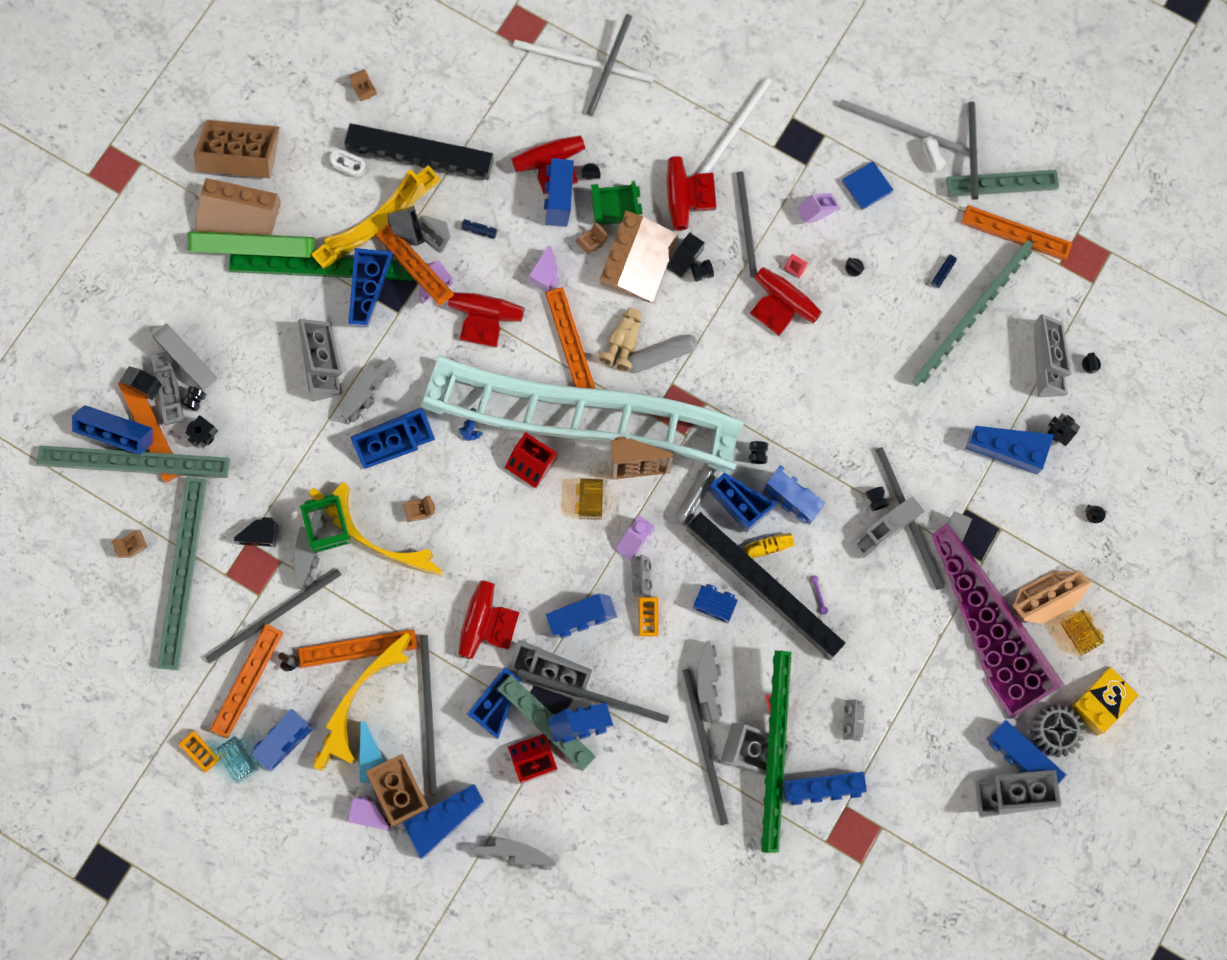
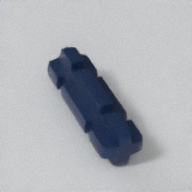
[461,219,497,239]
[931,254,957,288]

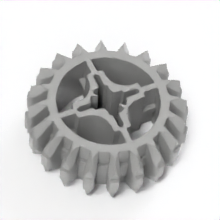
[1030,703,1085,758]

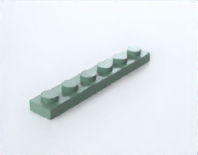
[946,170,1059,197]
[497,674,596,771]

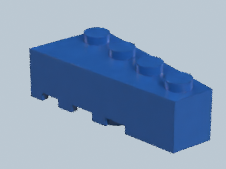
[348,248,394,327]
[965,426,1054,475]
[403,784,485,860]

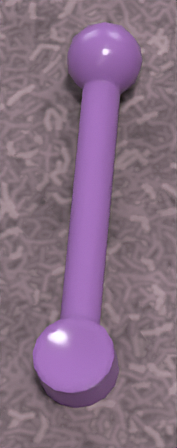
[811,575,828,615]

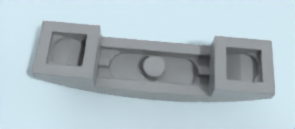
[150,352,184,426]

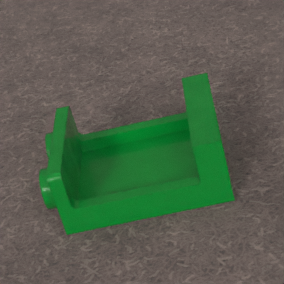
[591,181,643,226]

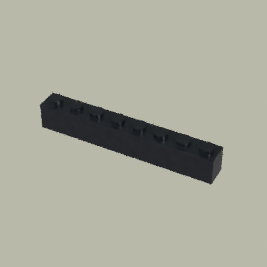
[344,123,494,181]

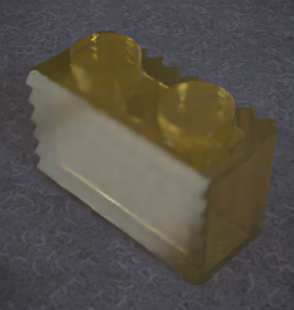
[575,478,603,520]
[1060,609,1105,656]

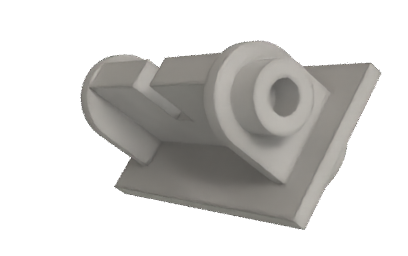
[631,555,653,596]
[842,699,865,741]

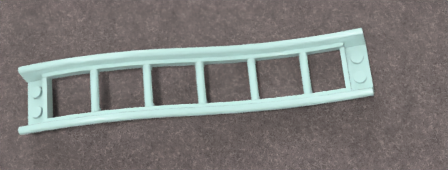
[421,355,744,474]

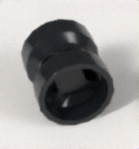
[691,259,714,282]
[181,386,207,411]
[748,441,768,464]
[865,486,890,511]

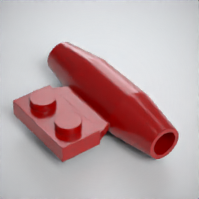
[511,135,585,195]
[666,156,717,231]
[750,267,822,337]
[448,292,524,348]
[458,580,520,660]

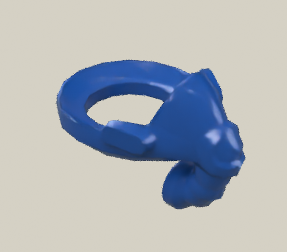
[459,408,483,441]

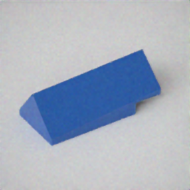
[350,407,435,469]

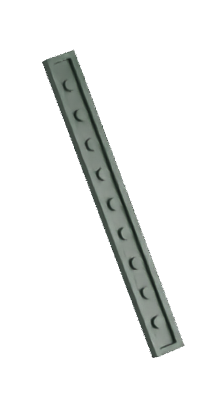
[912,240,1034,387]
[36,445,231,478]
[157,477,207,671]

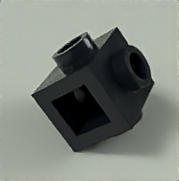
[1047,413,1081,446]
[185,415,218,449]

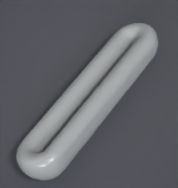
[625,334,697,373]
[676,463,719,526]

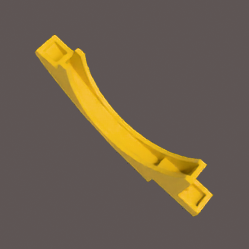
[311,165,441,269]
[308,481,444,576]
[313,633,412,771]

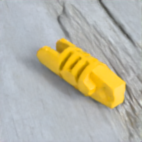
[744,533,794,558]

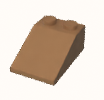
[366,754,429,828]

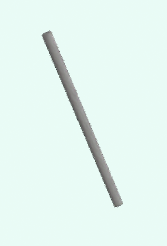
[839,99,978,156]

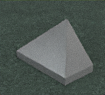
[418,215,450,253]

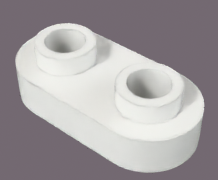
[923,136,945,172]
[330,150,366,177]

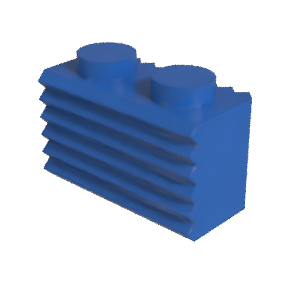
[692,584,738,623]

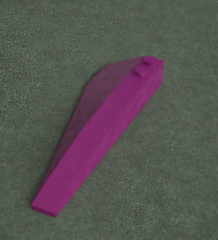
[931,523,1065,719]

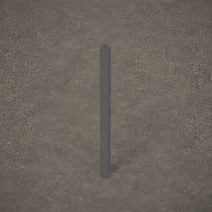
[586,14,632,116]
[968,101,979,200]
[736,171,757,277]

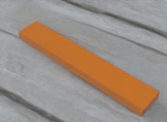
[961,205,1073,261]
[375,224,454,306]
[545,287,596,389]
[118,383,181,483]
[209,623,284,739]
[297,629,417,669]

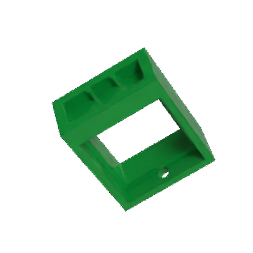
[300,494,352,554]

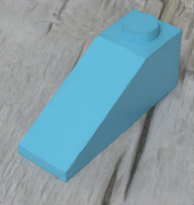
[359,721,385,783]

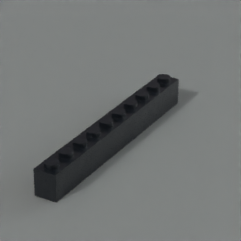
[686,512,846,660]

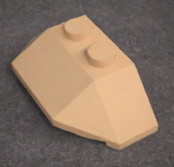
[1013,570,1091,624]

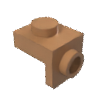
[349,69,377,101]
[575,223,608,255]
[402,495,435,523]
[112,530,148,558]

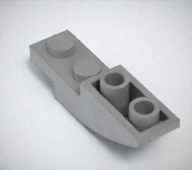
[343,357,397,425]
[851,496,925,559]
[294,511,326,591]
[696,641,722,723]
[475,839,556,870]

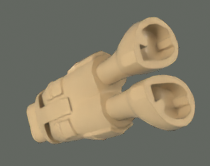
[598,307,642,372]

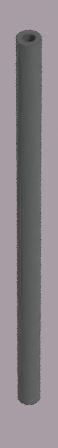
[876,447,944,590]
[206,569,342,663]
[420,635,437,794]
[516,669,669,723]
[682,669,729,826]

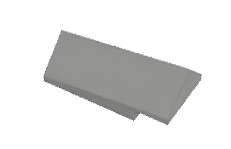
[1033,314,1071,398]
[298,319,342,402]
[509,640,592,701]
[975,770,1061,818]

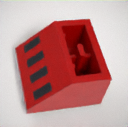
[504,432,558,489]
[508,734,558,784]

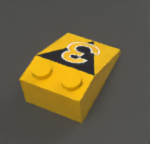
[1069,667,1139,736]

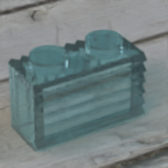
[215,736,259,784]

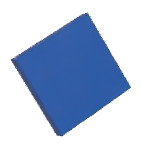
[842,161,893,210]

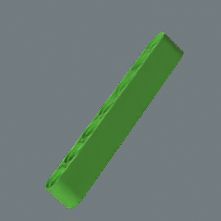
[187,231,315,258]

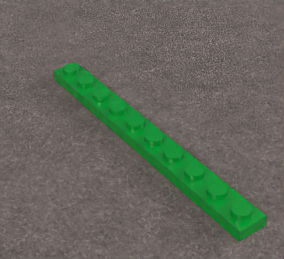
[229,254,415,281]
[761,650,792,853]

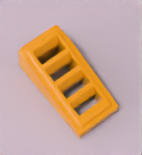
[638,596,658,636]
[178,730,221,773]

